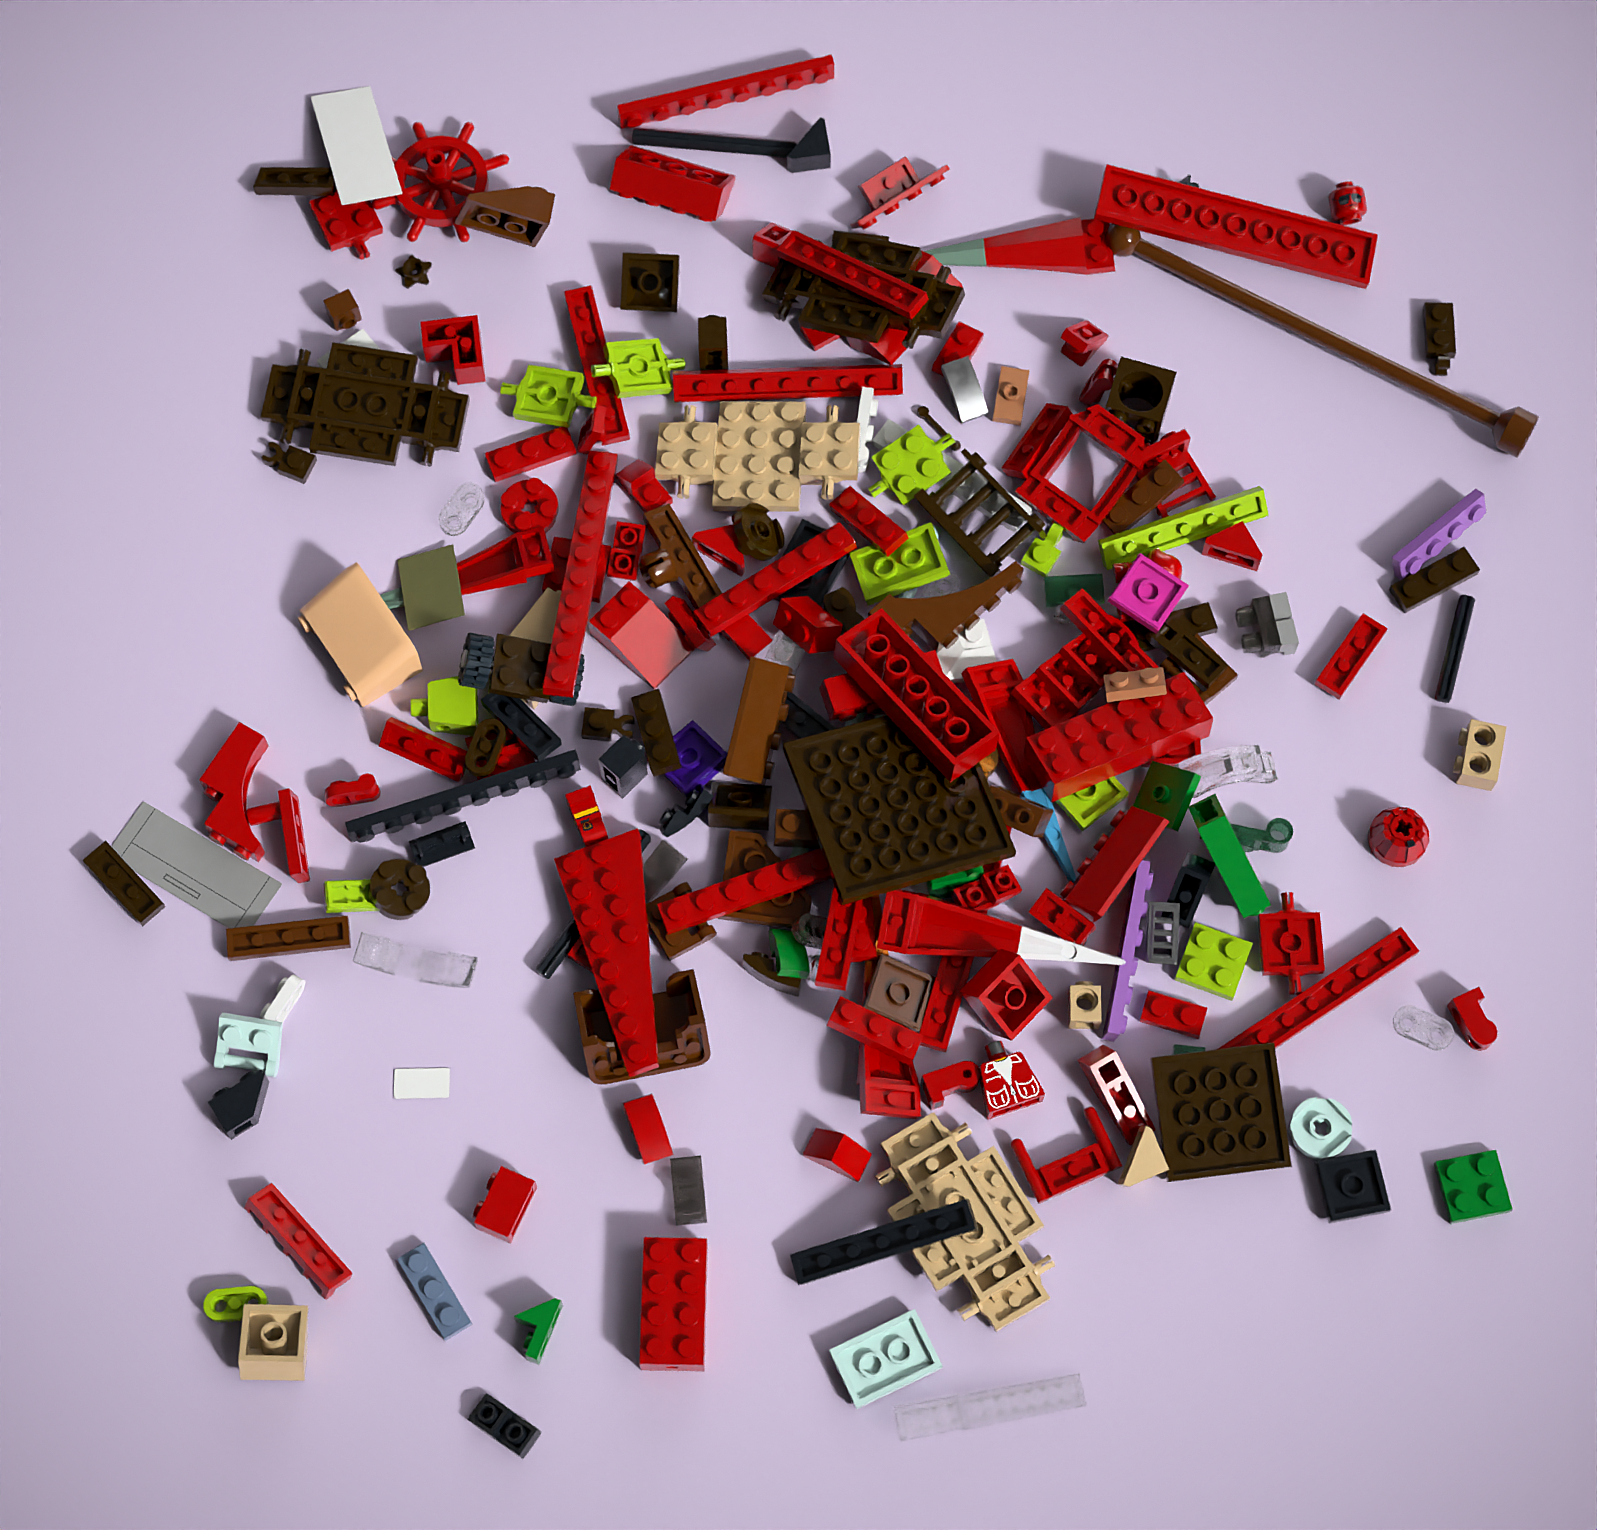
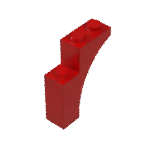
[199,722,269,862]

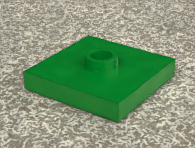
[1133,761,1201,832]

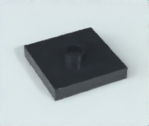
[1314,1149,1391,1224]

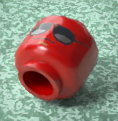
[1328,181,1367,225]

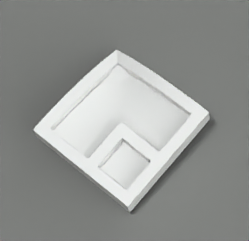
[930,619,997,683]

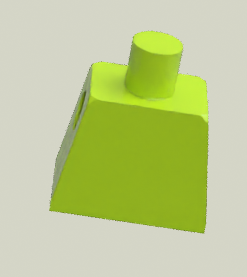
[411,676,479,736]

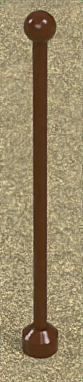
[1105,224,1539,458]

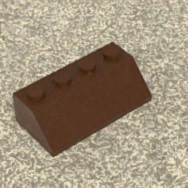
[723,656,796,785]

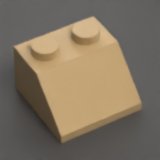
[238,1304,308,1381]

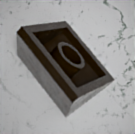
[708,782,772,831]

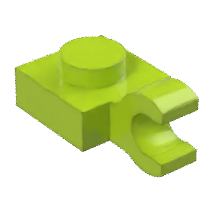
[1021,523,1064,578]

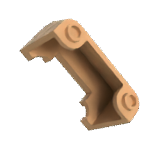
[297,562,423,708]

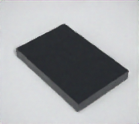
[774,519,852,607]

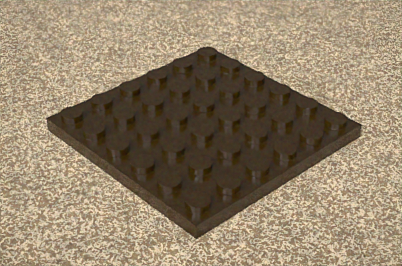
[783,715,1016,905]

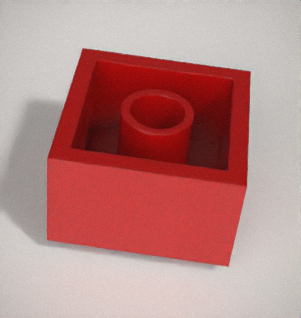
[959,949,1053,1041]

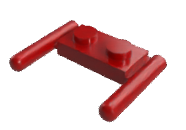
[1011,1106,1123,1204]

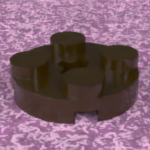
[732,503,785,561]
[368,859,430,920]

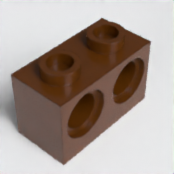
[990,785,1054,837]

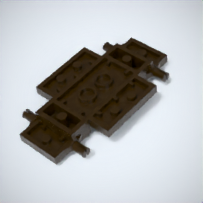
[762,232,965,349]
[261,342,470,466]

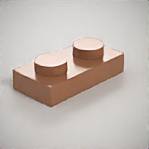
[1104,667,1167,702]

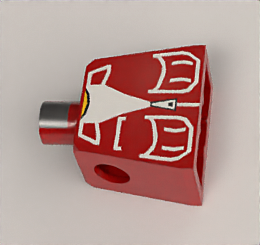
[979,1041,1045,1120]

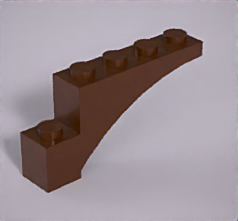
[868,561,1024,653]

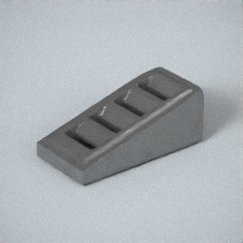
[1145,901,1180,965]

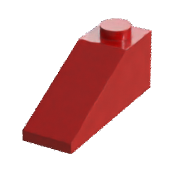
[1078,1045,1156,1146]

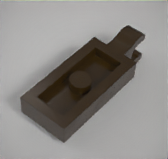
[1423,302,1456,376]

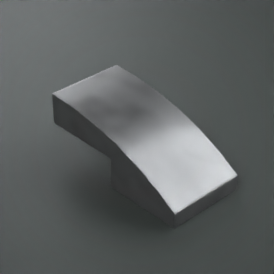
[941,356,988,424]

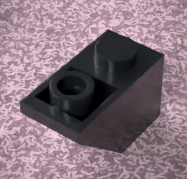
[208,1069,269,1140]

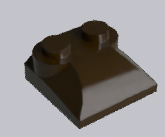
[620,252,680,312]

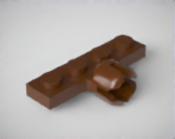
[639,503,722,610]

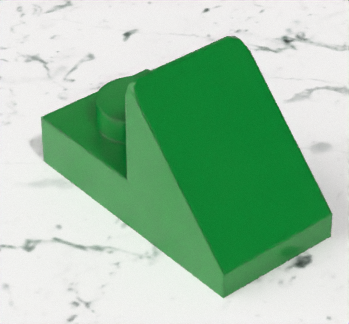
[514,1298,563,1365]

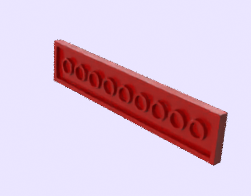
[1094,164,1378,289]

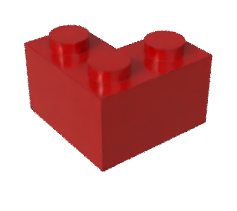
[420,315,486,385]

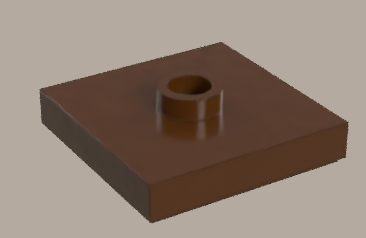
[862,954,936,1033]

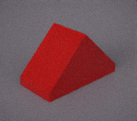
[752,222,792,268]
[1201,521,1263,571]
[692,524,745,577]
[802,1128,872,1183]

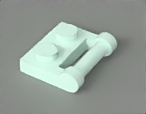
[214,1013,283,1077]

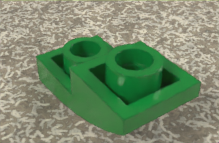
[768,928,810,979]

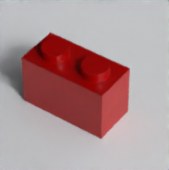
[773,596,843,654]
[472,1166,537,1244]

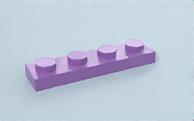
[1392,488,1486,580]

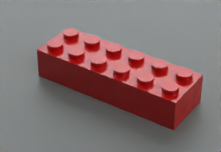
[833,608,1000,783]
[1024,672,1213,802]

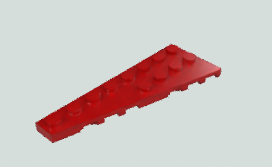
[554,828,659,1078]

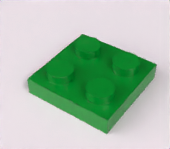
[1434,1150,1513,1224]

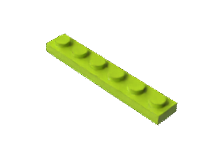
[1098,486,1269,570]

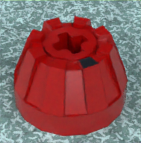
[1368,807,1429,867]

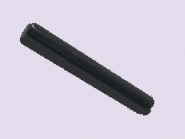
[1435,594,1475,703]

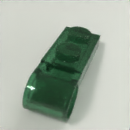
[1199,818,1293,853]

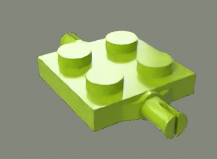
[591,338,686,398]
[501,365,597,428]
[868,424,956,505]

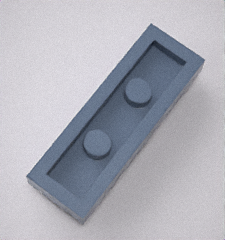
[397,1243,473,1341]

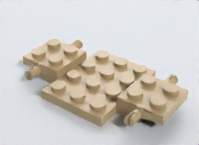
[655,402,861,512]
[875,1112,1055,1332]

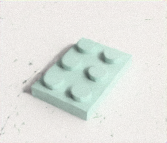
[829,1309,943,1410]

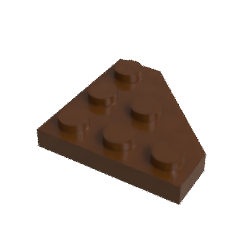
[718,830,812,930]

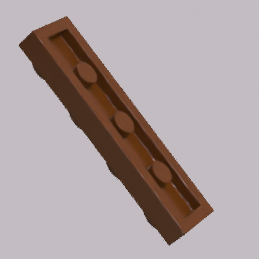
[226,915,351,961]

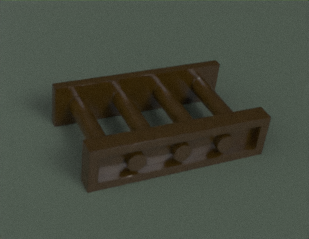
[914,449,1047,578]

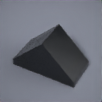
[787,117,831,173]

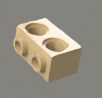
[1453,719,1507,791]

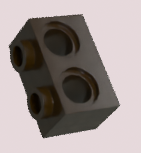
[698,315,728,370]

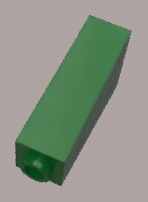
[1188,794,1271,918]

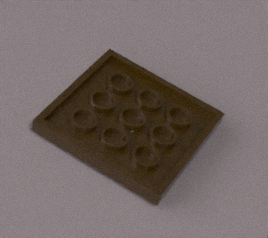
[1150,1042,1292,1182]

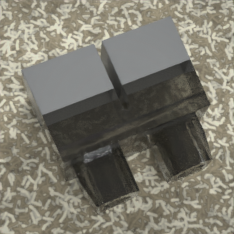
[1235,592,1299,658]

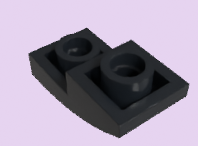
[659,784,714,837]
[467,1393,542,1459]

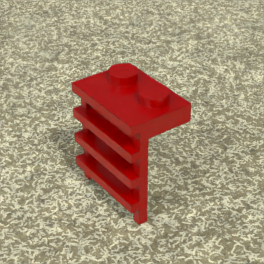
[1136,429,1216,518]

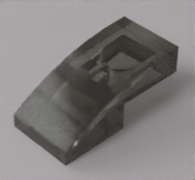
[643,839,689,904]
[670,1156,707,1226]

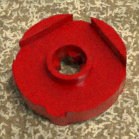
[500,478,559,533]

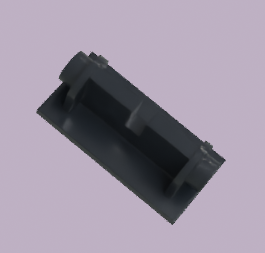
[408,821,475,867]

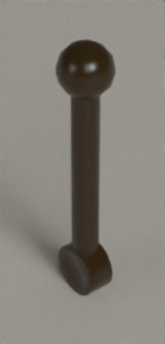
[918,406,961,451]

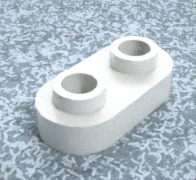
[260,974,305,1022]

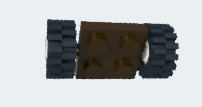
[458,632,585,706]

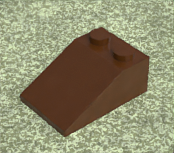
[454,186,555,247]

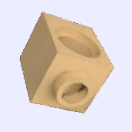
[1068,981,1102,1029]

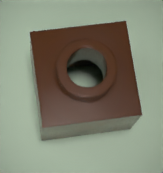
[323,289,362,332]

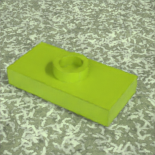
[323,879,380,913]

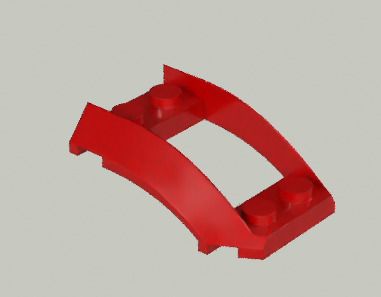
[1015,404,1145,543]

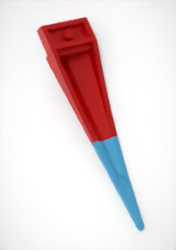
[961,659,1076,883]

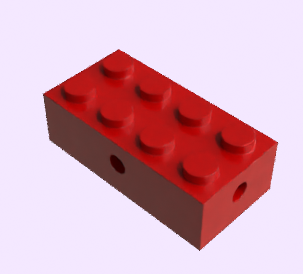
[639,1237,708,1372]

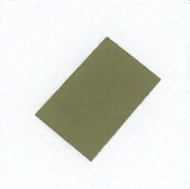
[397,544,465,631]

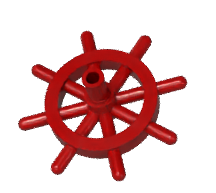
[372,122,509,242]

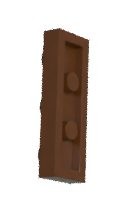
[1102,459,1184,535]

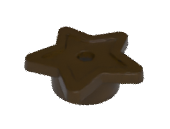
[396,255,432,289]

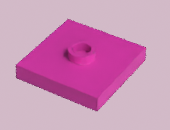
[1107,553,1189,634]

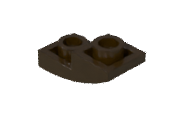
[743,952,801,997]

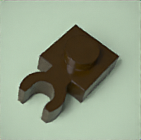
[261,442,317,484]
[581,707,635,742]

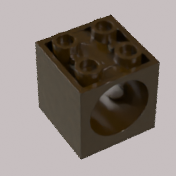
[1105,356,1177,445]

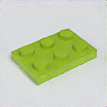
[850,522,951,606]

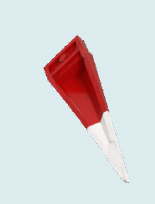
[877,889,1126,965]

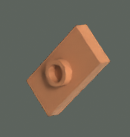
[993,366,1030,426]

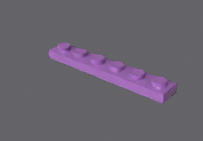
[1102,860,1153,1042]

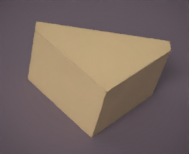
[1117,1126,1169,1187]

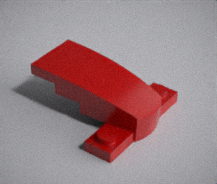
[1011,588,1159,729]

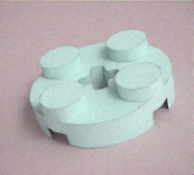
[1288,1097,1352,1161]

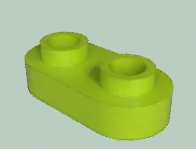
[203,1286,269,1323]

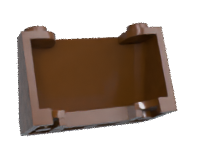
[573,969,711,1085]

